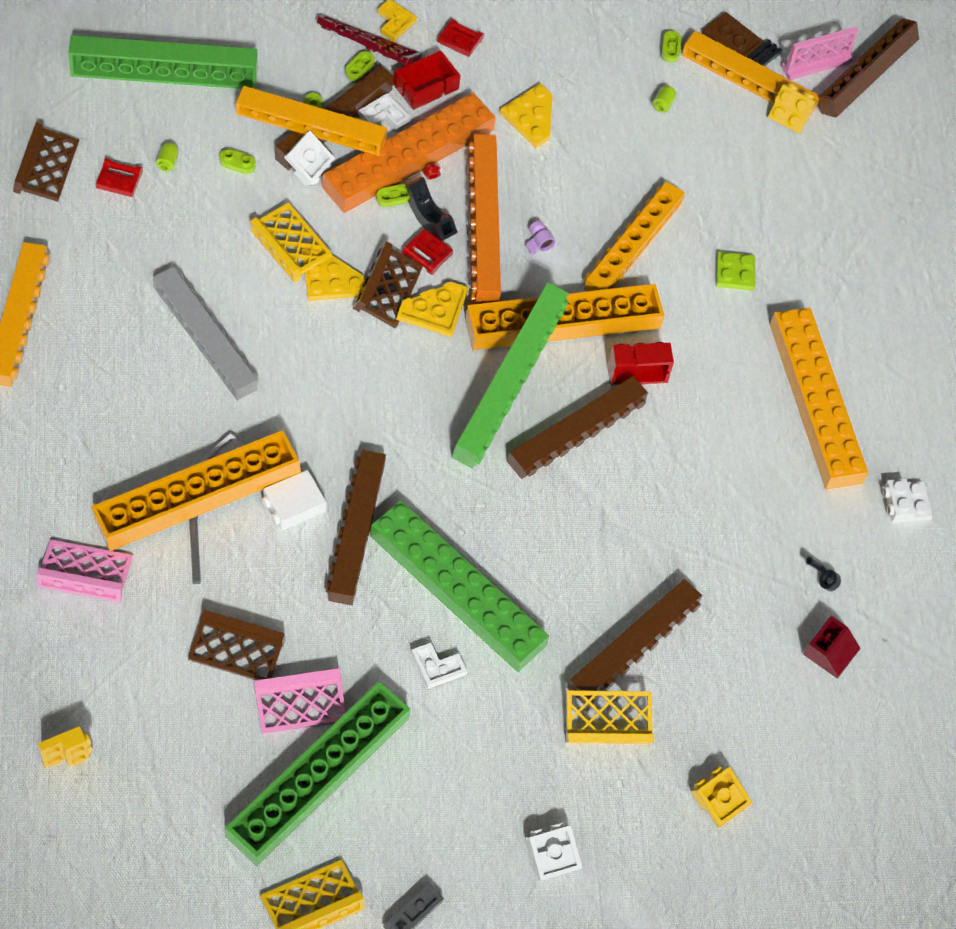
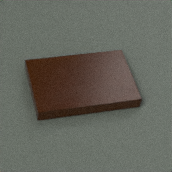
[702,11,765,57]

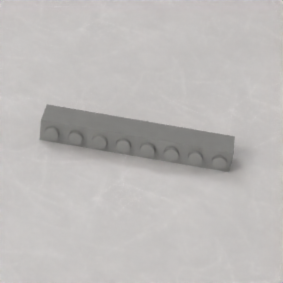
[153,267,258,401]

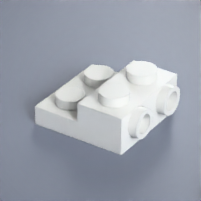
[284,131,335,186]
[883,479,933,523]
[525,822,582,881]

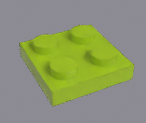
[716,252,755,291]

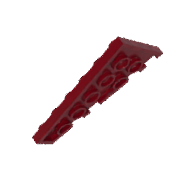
[316,15,422,65]

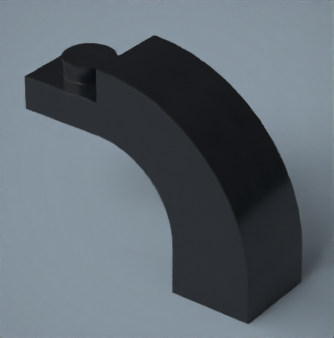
[405,177,458,241]

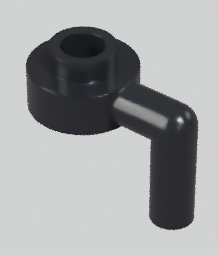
[806,557,841,591]

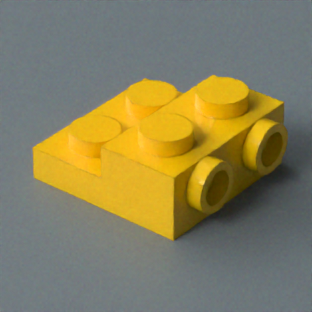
[768,83,817,134]
[38,726,92,768]
[691,766,753,827]

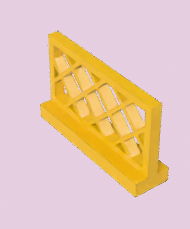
[250,202,332,283]
[566,691,654,744]
[260,859,365,929]

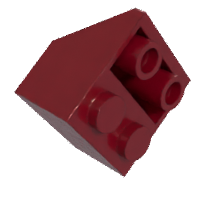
[803,616,861,679]

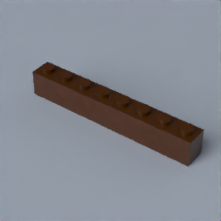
[819,18,919,118]
[275,65,394,170]
[507,376,648,479]
[325,450,386,606]
[567,579,702,705]

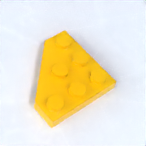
[499,83,553,148]
[302,249,364,301]
[396,282,469,338]

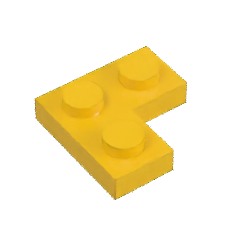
[378,0,417,42]

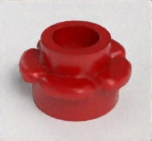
[423,164,441,180]

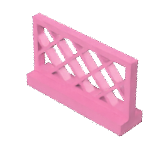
[781,27,859,80]
[37,539,133,602]
[254,668,346,734]

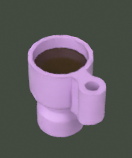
[526,221,556,255]

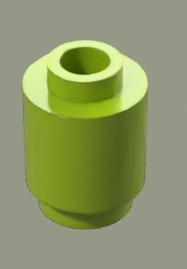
[653,85,676,112]
[156,143,179,172]

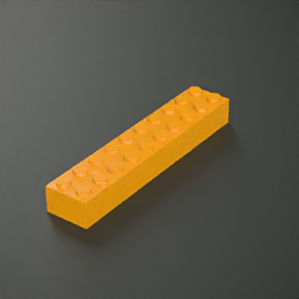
[465,284,665,350]
[770,307,868,490]
[91,430,301,551]

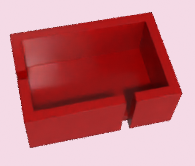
[393,50,461,110]
[607,342,674,386]

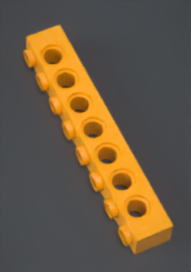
[584,181,685,292]

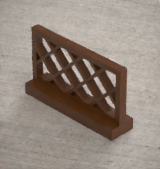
[13,122,79,202]
[352,241,423,329]
[188,610,286,681]

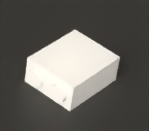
[262,470,326,531]

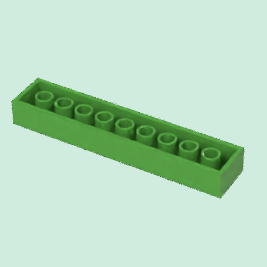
[68,35,258,89]
[451,282,569,469]
[370,500,549,672]
[225,681,410,866]

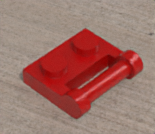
[438,19,484,57]
[96,158,143,198]
[402,229,453,275]

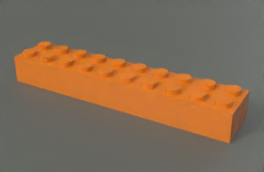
[322,93,496,213]
[467,134,501,304]

